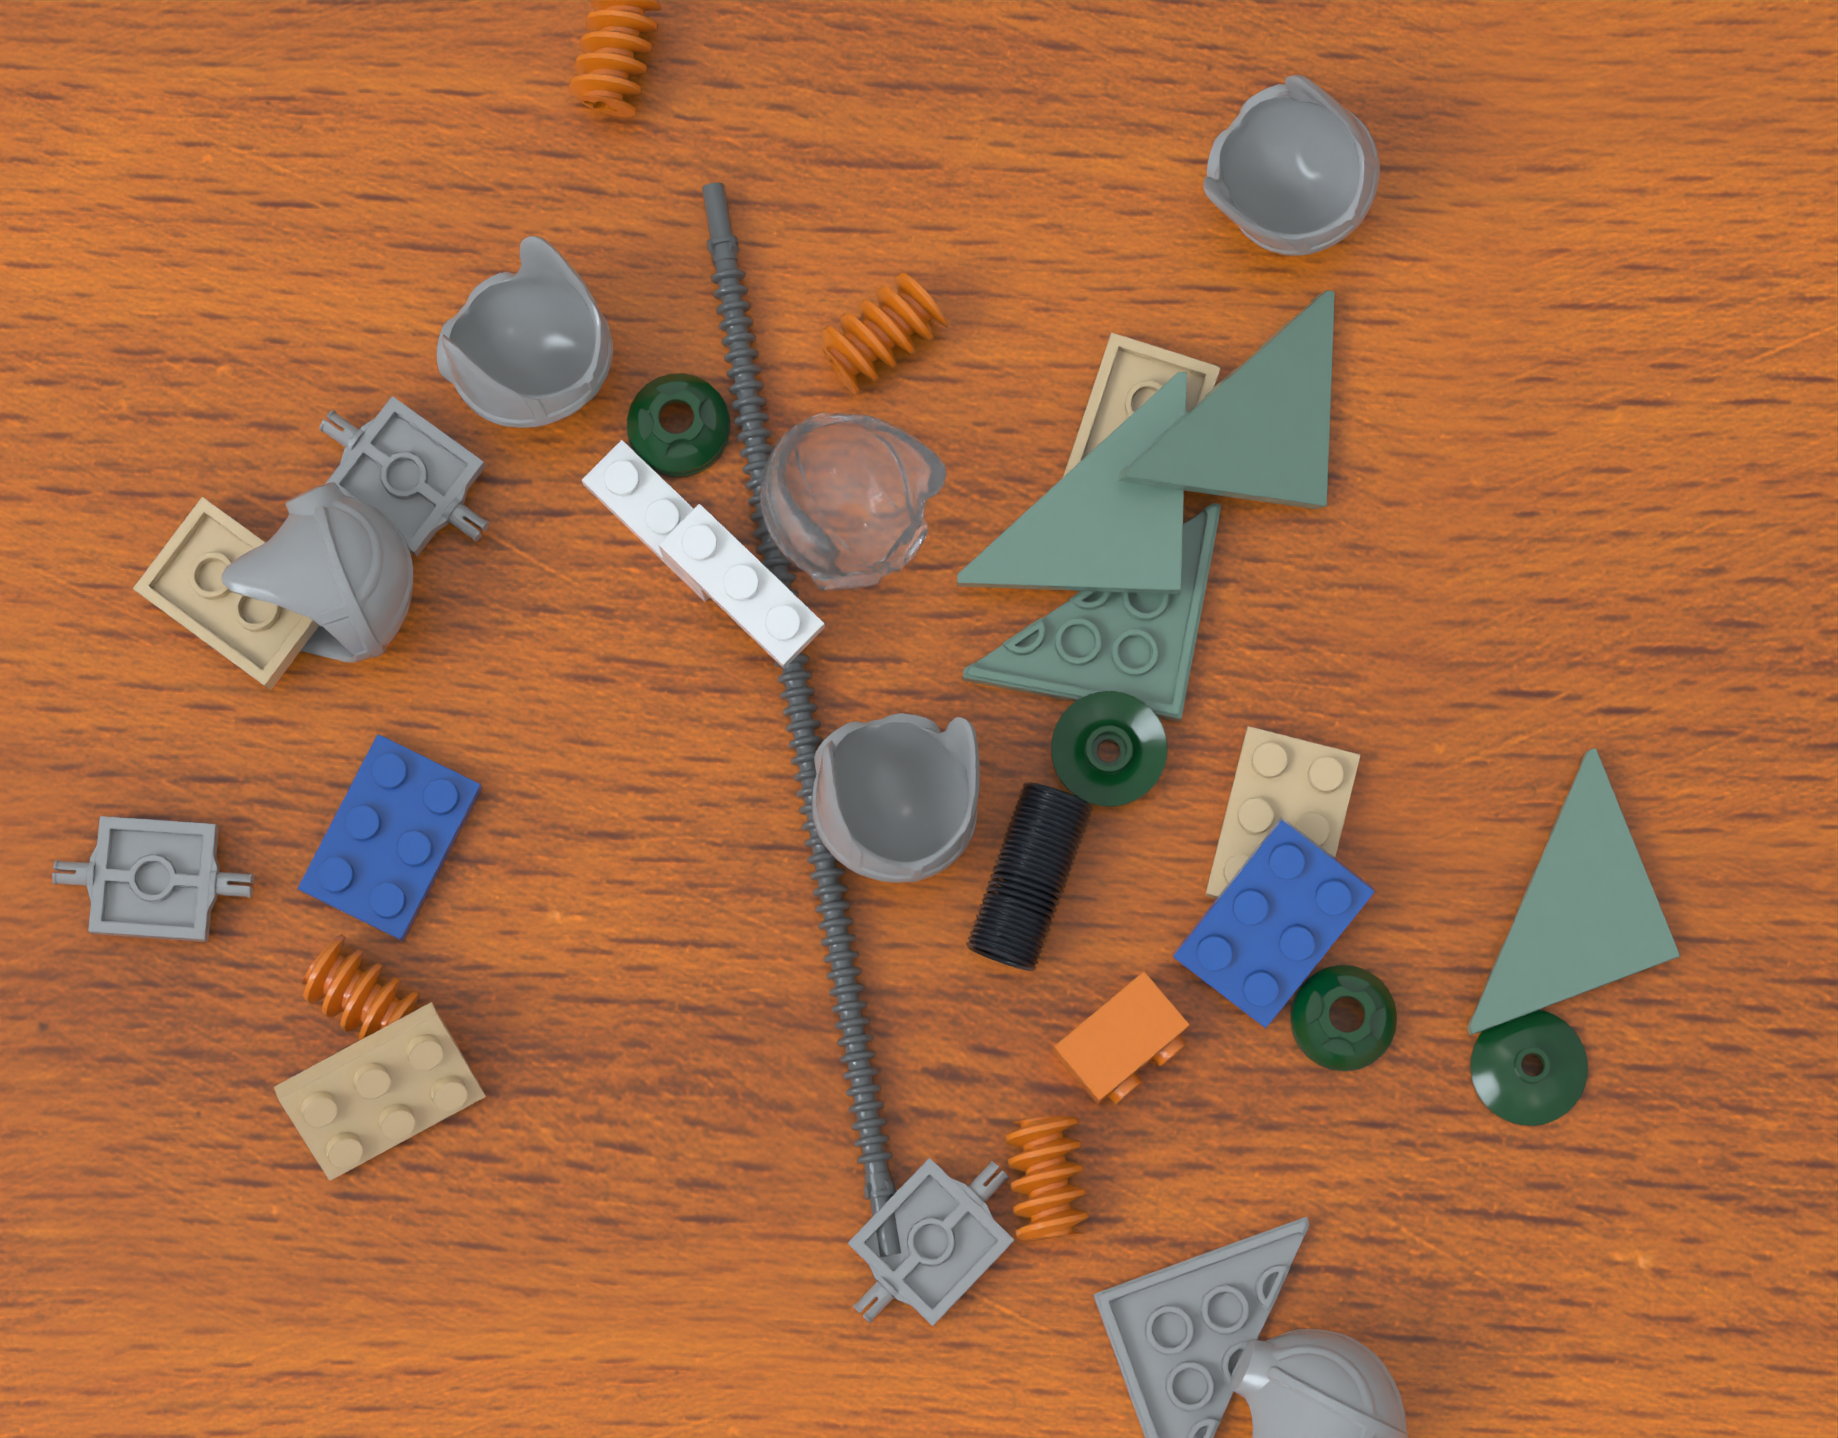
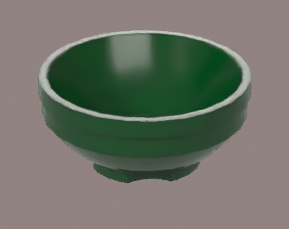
[627,373,731,478]
[1290,965,1397,1072]

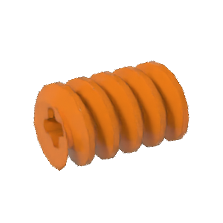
[569,0,662,117]
[822,273,948,395]
[302,934,419,1041]
[1005,1116,1089,1241]

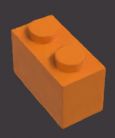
[1053,971,1190,1105]

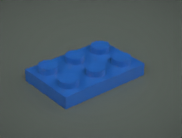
[297,734,483,942]
[1173,816,1375,1028]

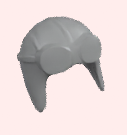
[1203,74,1380,256]
[436,236,614,428]
[222,482,413,663]
[812,713,980,883]
[1229,1329,1408,1438]

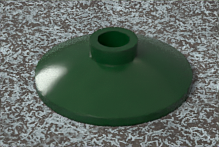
[1051,691,1167,807]
[1470,1010,1588,1126]

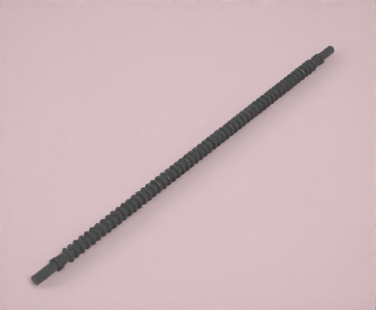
[702,183,901,1257]

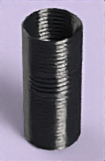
[966,782,1093,971]

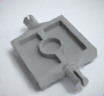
[319,396,490,557]
[52,816,254,942]
[848,1158,1015,1326]

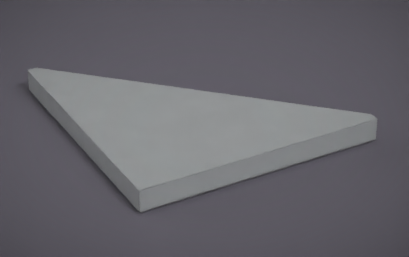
[1093,1217,1310,1438]

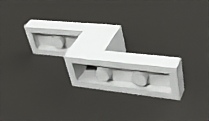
[582,440,825,669]

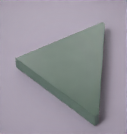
[1119,290,1335,510]
[957,372,1187,594]
[962,503,1221,722]
[1466,748,1680,1036]

